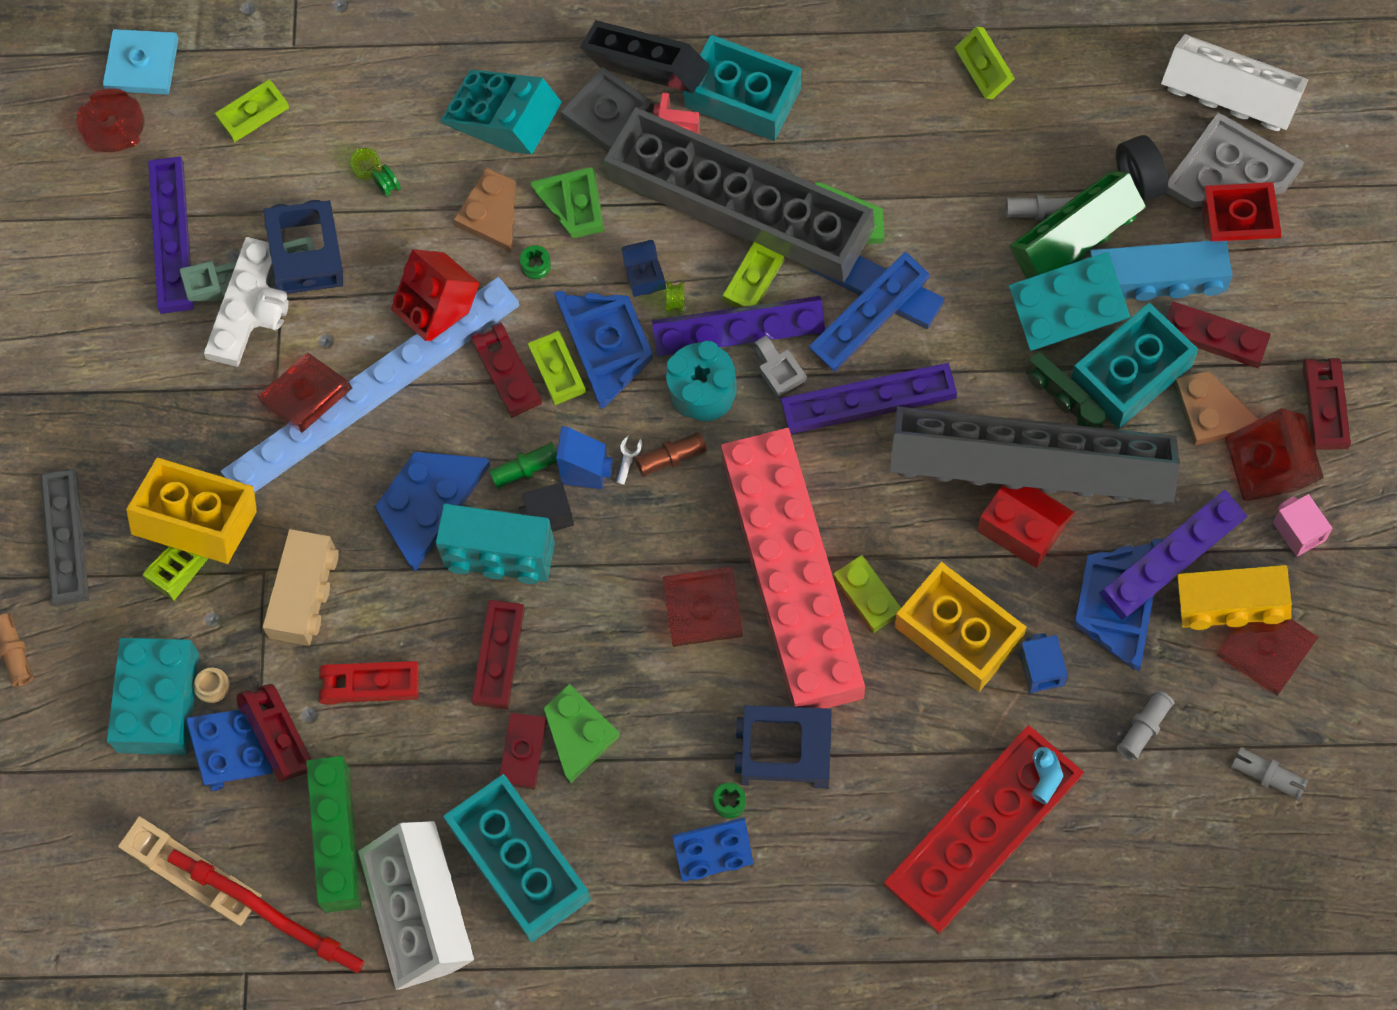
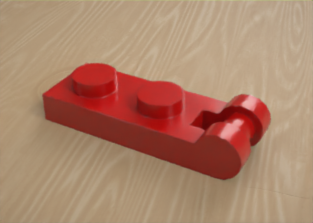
[319,661,419,705]

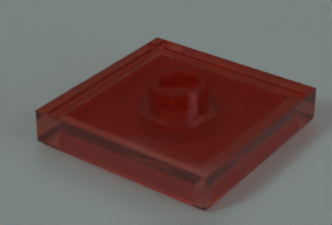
[258,353,353,433]
[663,567,743,647]
[1217,619,1318,696]

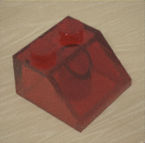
[1225,408,1324,501]

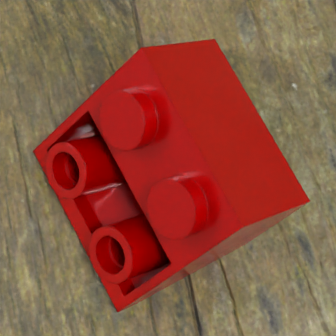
[391,249,480,341]

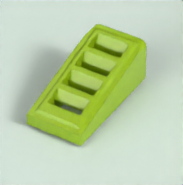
[142,546,208,601]

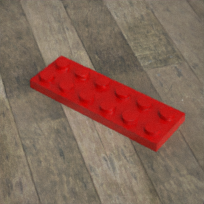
[883,725,1084,935]

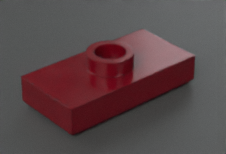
[499,713,547,790]

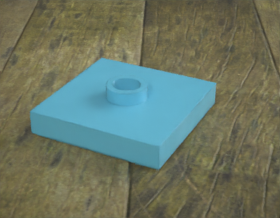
[103,29,179,95]

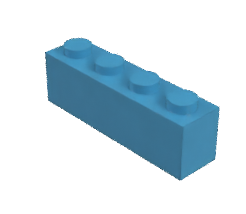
[1089,241,1232,301]

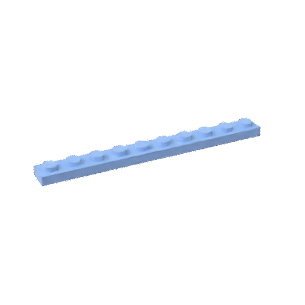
[221,277,519,493]

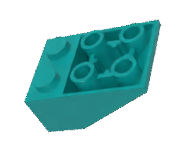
[440,69,562,155]

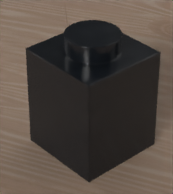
[518,482,574,532]

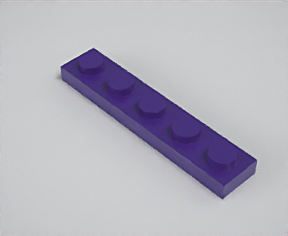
[148,156,194,314]
[652,296,825,356]
[781,363,957,434]
[1099,490,1248,621]

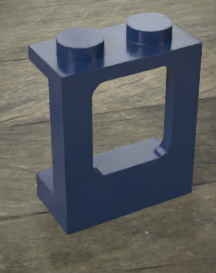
[263,200,343,294]
[735,705,832,789]

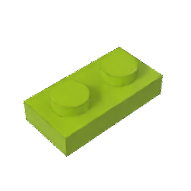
[954,26,1015,100]
[215,79,289,143]
[722,242,784,308]
[528,331,586,406]
[833,555,901,633]

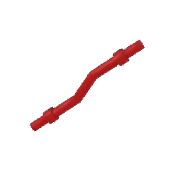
[167,849,365,974]

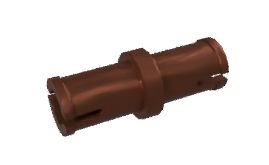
[635,431,707,477]

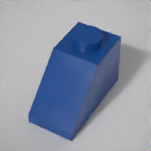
[556,426,613,489]

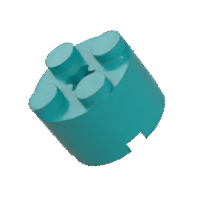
[666,341,737,422]

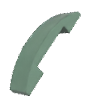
[180,236,315,301]

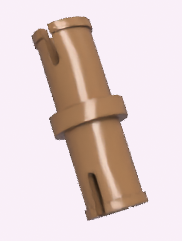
[0,614,34,687]

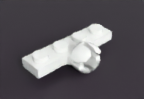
[204,237,288,367]

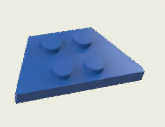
[554,291,653,409]
[375,452,491,571]
[1074,539,1163,671]

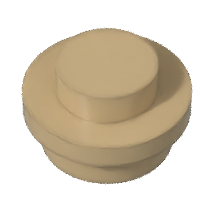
[193,667,230,703]

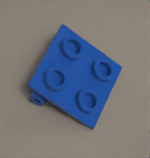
[185,709,273,791]
[672,817,753,882]

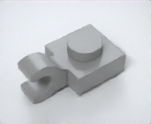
[754,336,807,398]

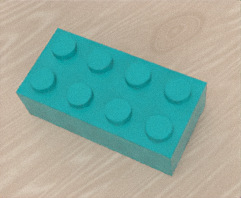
[443,774,591,943]

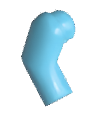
[1031,747,1063,804]

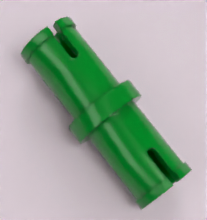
[489,442,557,490]

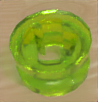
[350,147,382,180]
[666,281,685,312]

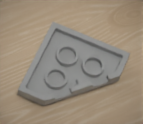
[1166,112,1304,208]

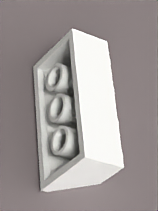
[1161,34,1309,131]
[358,821,474,990]

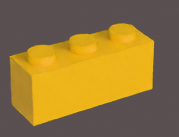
[1178,565,1292,630]

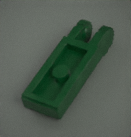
[1026,352,1106,428]

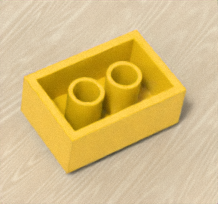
[126,457,257,564]
[895,562,1027,693]

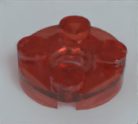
[76,89,144,152]

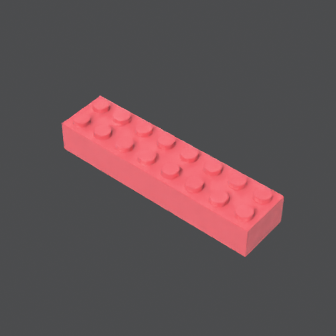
[721,427,865,708]

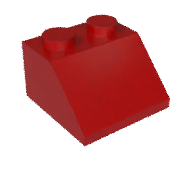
[1202,182,1282,242]
[977,486,1075,569]

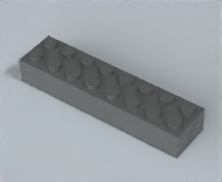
[603,107,875,283]
[890,406,1180,504]

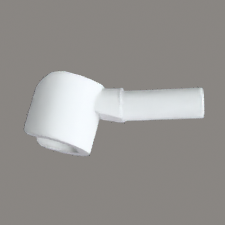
[616,435,643,485]

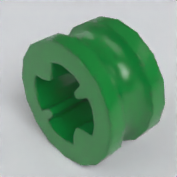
[371,164,401,198]
[520,245,551,279]
[713,782,746,819]

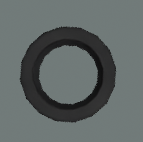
[1116,135,1168,202]

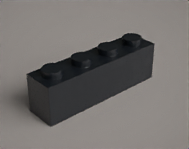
[580,20,709,94]

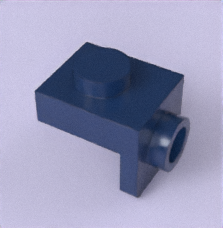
[621,240,666,297]

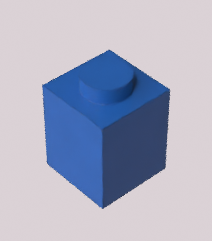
[1019,633,1068,693]

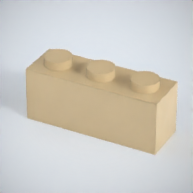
[262,529,339,646]

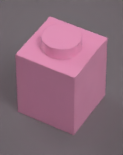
[1273,494,1333,557]

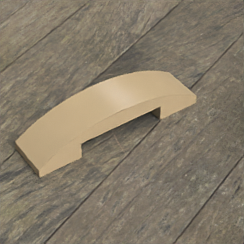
[118,816,262,927]

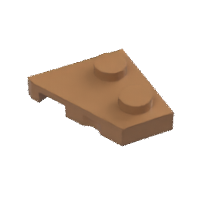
[454,168,517,252]
[1174,371,1261,446]

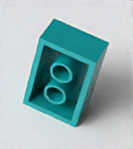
[684,35,802,141]
[1009,251,1131,351]
[1071,302,1199,430]
[436,504,555,584]
[107,638,200,755]

